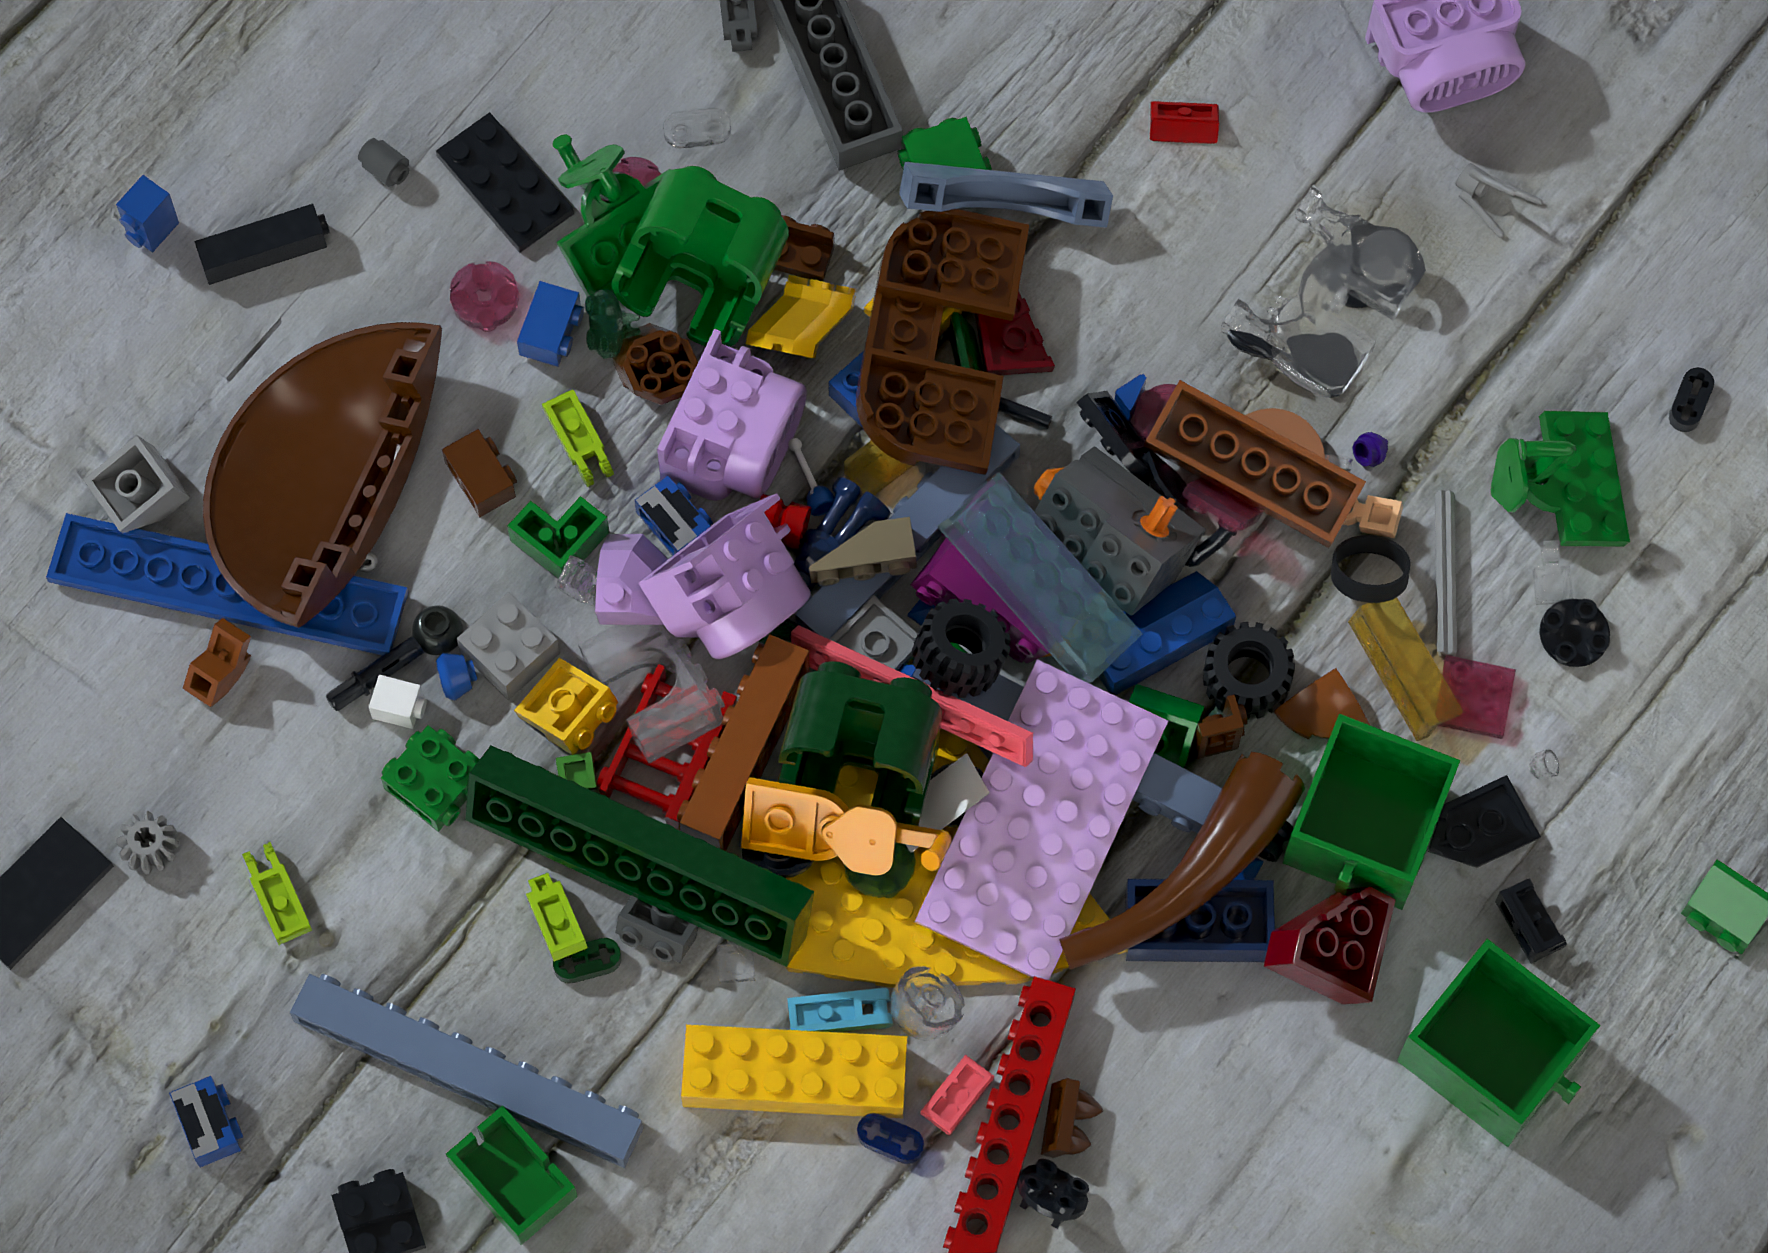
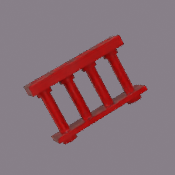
[596,664,737,829]

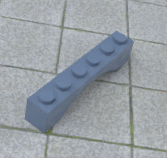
[899,162,1113,228]

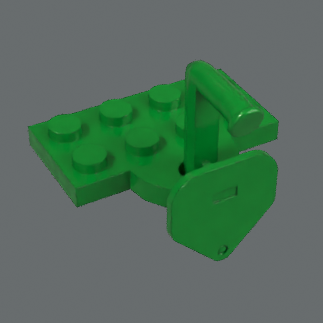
[552,134,671,302]
[1490,411,1630,547]

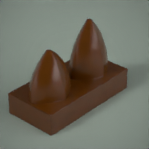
[1041,1078,1103,1158]

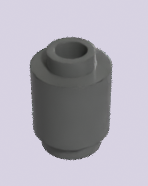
[358,138,410,187]

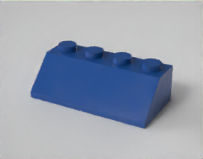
[1076,571,1236,695]

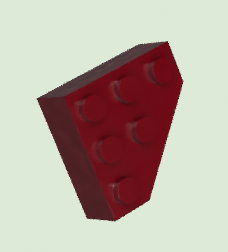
[1264,886,1396,1005]

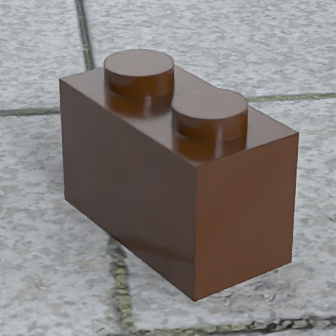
[442,429,517,518]

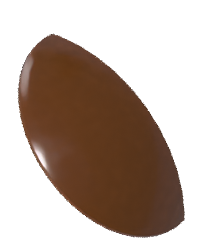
[203,322,442,628]

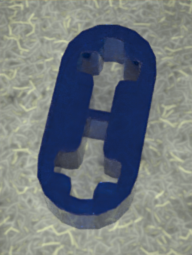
[857,1113,924,1164]

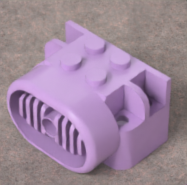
[1365,0,1525,113]
[657,329,807,501]
[638,493,811,659]

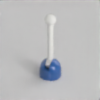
[788,438,834,516]

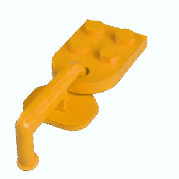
[741,777,951,875]

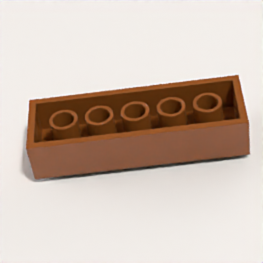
[1144,380,1366,548]
[677,634,810,851]

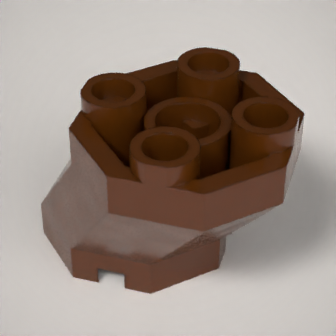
[613,323,698,405]

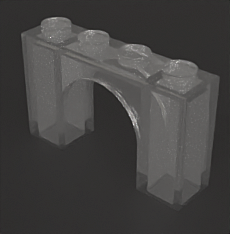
[578,625,725,763]

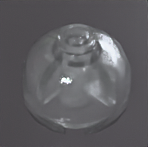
[890,966,965,1041]

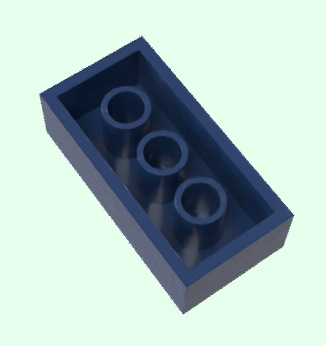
[1125,879,1275,962]

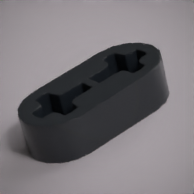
[1669,367,1714,432]

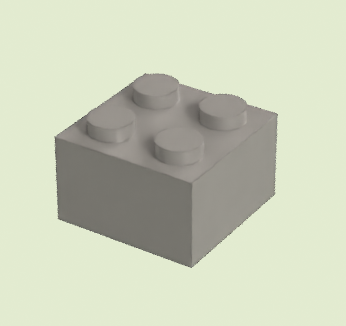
[456,592,560,700]

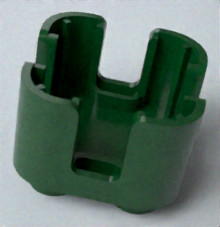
[778,661,942,826]

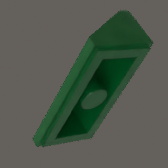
[948,312,984,372]

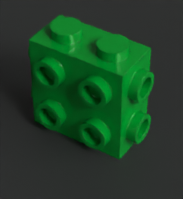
[897,116,992,170]
[381,725,480,832]

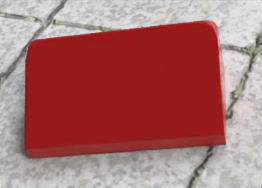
[1150,101,1219,144]

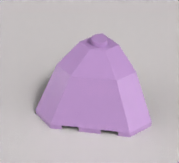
[595,534,699,638]

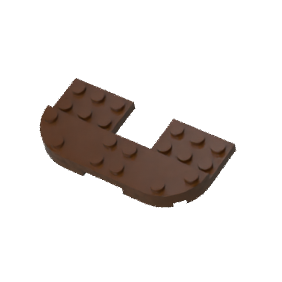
[856,209,1030,475]

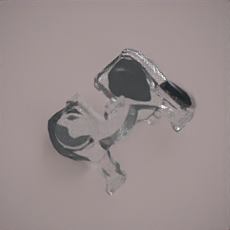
[1221,184,1426,398]

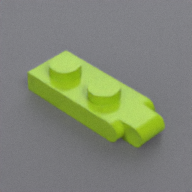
[526,873,588,961]

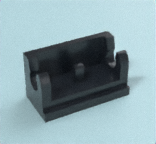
[1495,878,1567,964]

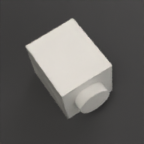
[369,675,427,729]

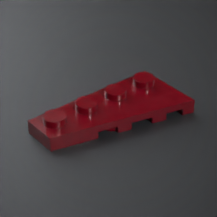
[975,290,1055,375]

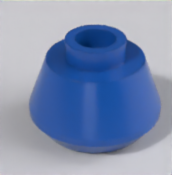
[436,653,477,701]

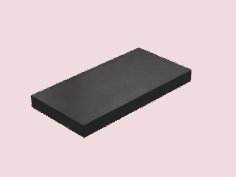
[0,817,114,970]

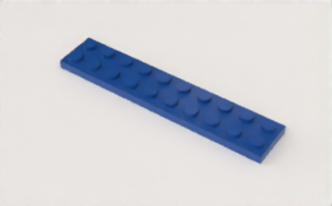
[46,513,408,655]

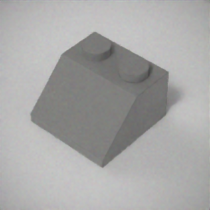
[83,435,191,533]

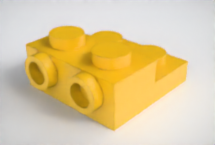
[514,657,619,755]

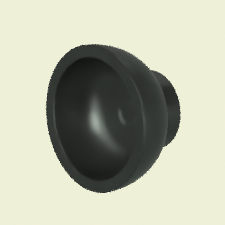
[412,605,463,655]

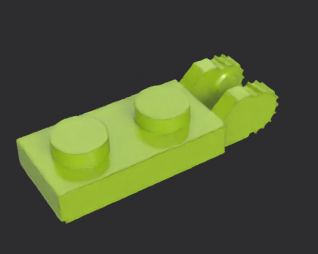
[542,389,614,487]
[242,842,312,945]

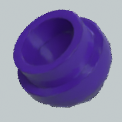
[1352,432,1389,467]

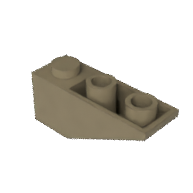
[809,517,917,586]

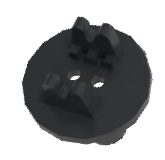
[1017,1158,1089,1229]

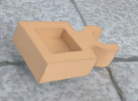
[1343,495,1403,539]

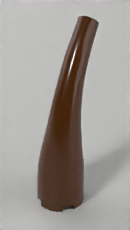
[1059,751,1305,970]

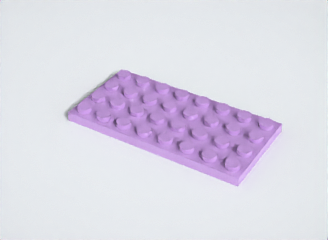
[914,659,1168,980]

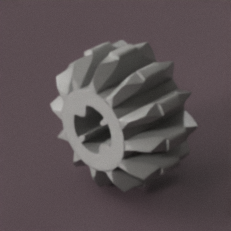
[116,811,179,874]

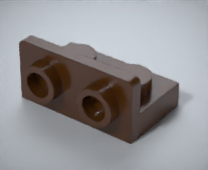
[774,215,835,281]
[1193,694,1248,759]

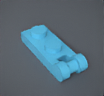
[787,988,893,1032]

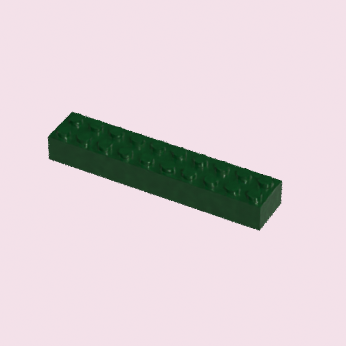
[465,745,814,967]

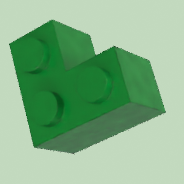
[507,496,610,583]

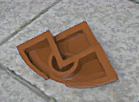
[1274,668,1370,739]

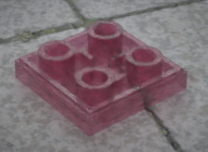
[1182,478,1263,532]
[1432,655,1516,739]

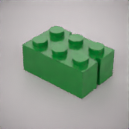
[446,1105,578,1245]

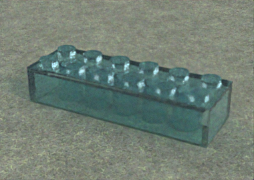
[937,472,1143,683]

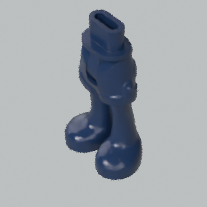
[793,477,891,592]

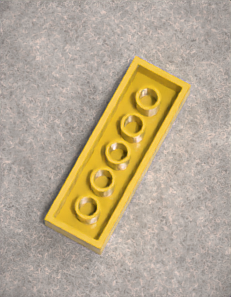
[681,1024,907,1119]

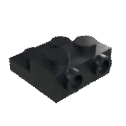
[331,1169,426,1253]

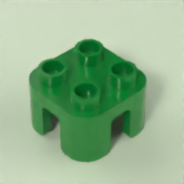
[612,166,789,347]

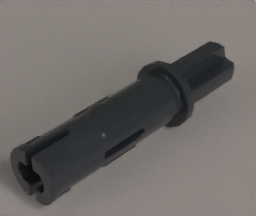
[326,636,424,711]

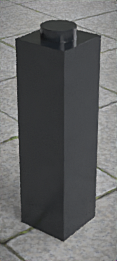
[194,204,330,285]

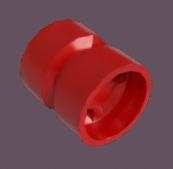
[760,494,811,550]

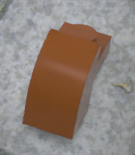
[182,618,251,707]

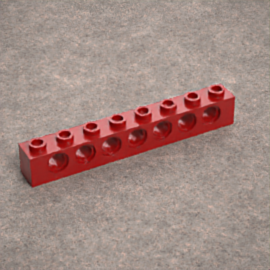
[943,976,1076,1253]

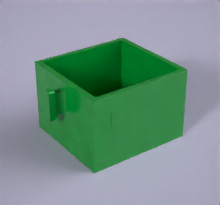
[1282,714,1461,910]
[1397,939,1600,1147]

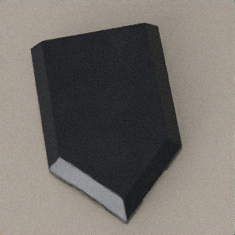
[1428,775,1541,868]

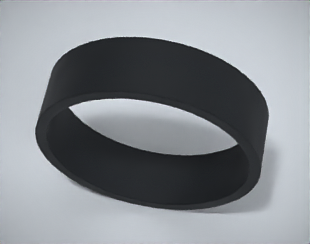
[1331,535,1411,603]

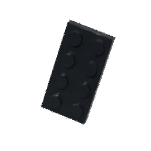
[436,112,574,253]

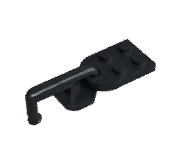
[1076,391,1237,567]

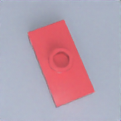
[920,1054,995,1136]

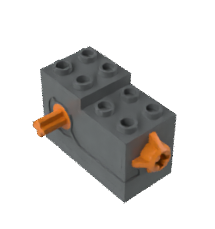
[1026,446,1206,616]

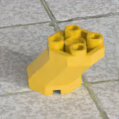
[745,275,856,359]

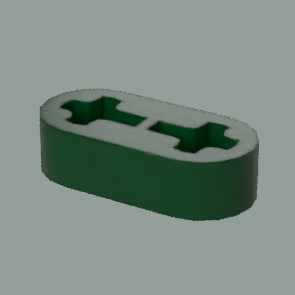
[553,938,621,984]

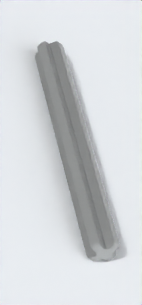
[1435,490,1457,658]

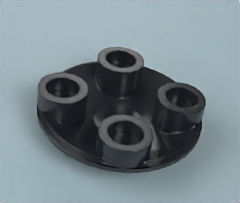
[1539,599,1610,667]

